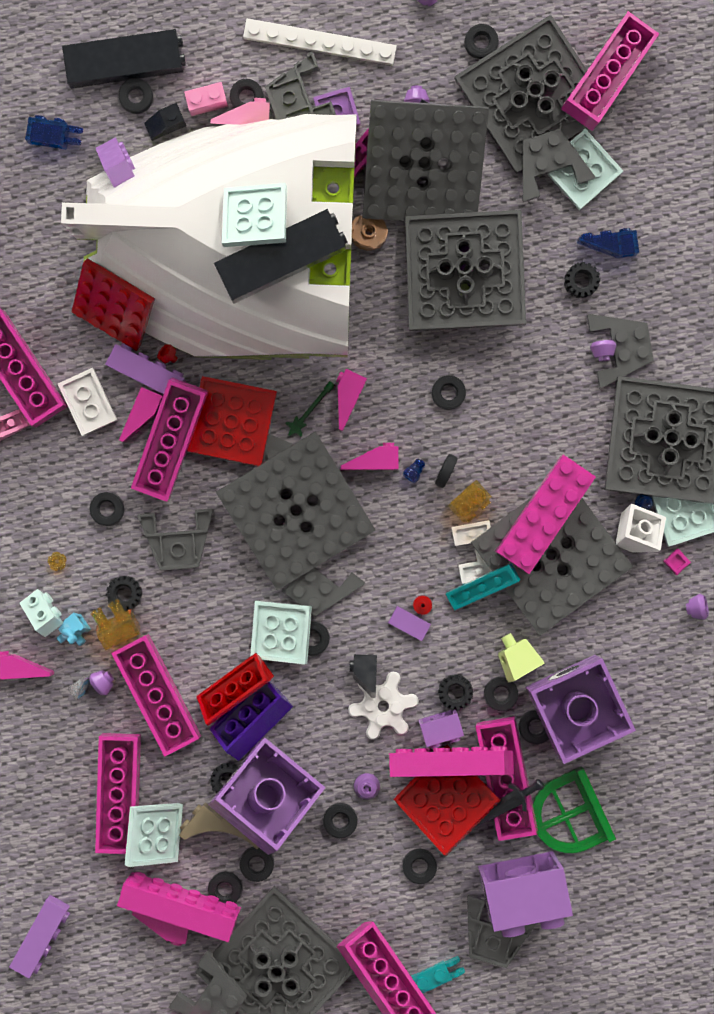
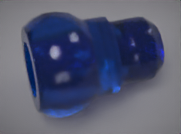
[403,458,425,483]
[635,495,653,510]

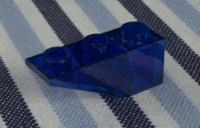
[577,228,639,258]

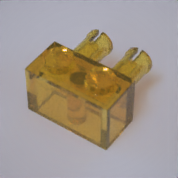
[447,480,492,523]
[91,599,140,651]

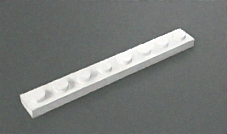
[243,19,397,66]

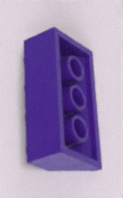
[209,681,293,761]

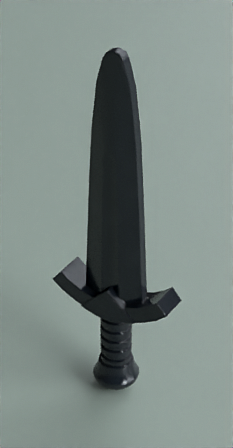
[475,779,544,827]

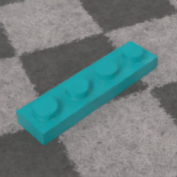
[446,563,521,611]

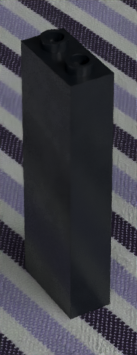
[62,29,186,89]
[214,208,348,304]

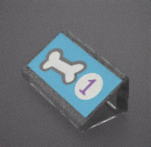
[67,674,90,701]

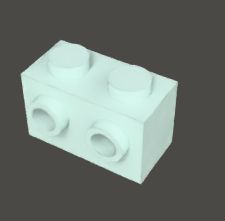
[20,589,63,637]

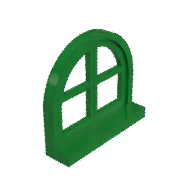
[533,766,616,853]

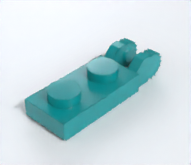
[411,956,465,994]

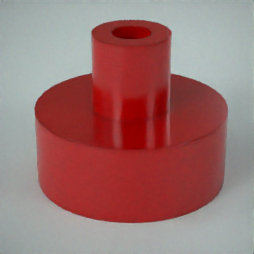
[157,344,178,364]
[413,595,432,615]

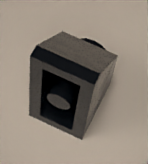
[144,102,187,141]
[349,654,377,698]

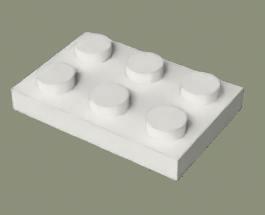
[58,368,117,436]

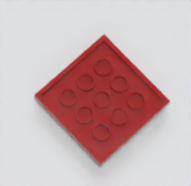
[71,258,155,351]
[187,376,277,466]
[393,745,501,856]

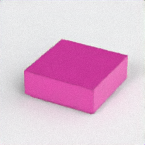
[663,548,691,575]

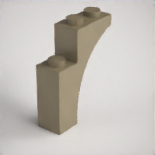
[179,802,259,849]

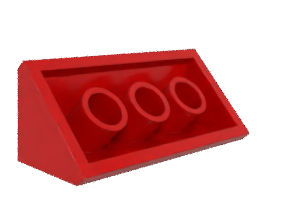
[196,653,274,726]

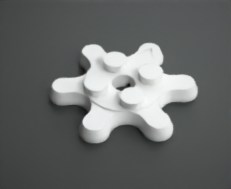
[348,672,419,740]

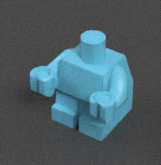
[57,613,91,646]

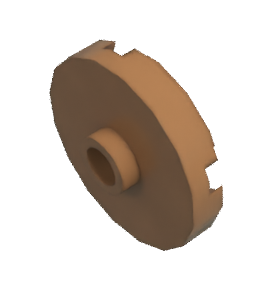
[352,215,388,251]

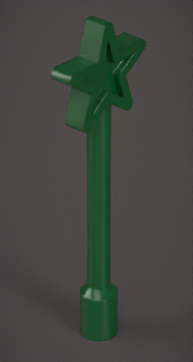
[285,381,335,437]

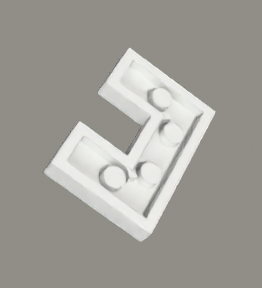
[451,520,492,584]

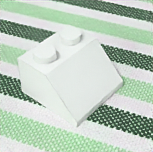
[616,504,666,552]

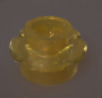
[48,552,67,571]

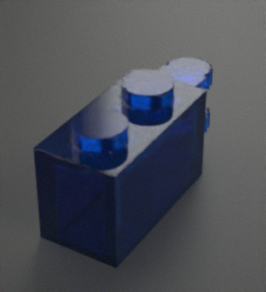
[25,115,83,150]

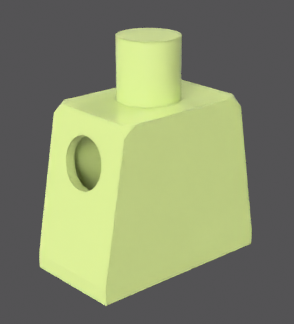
[498,633,545,683]

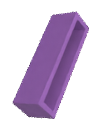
[96,137,136,188]
[105,343,186,394]
[9,895,70,978]

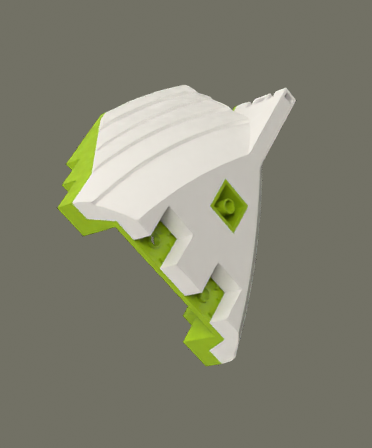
[61,114,357,360]

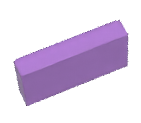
[388,606,431,641]

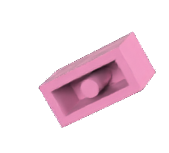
[184,82,228,116]

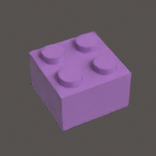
[418,709,464,749]

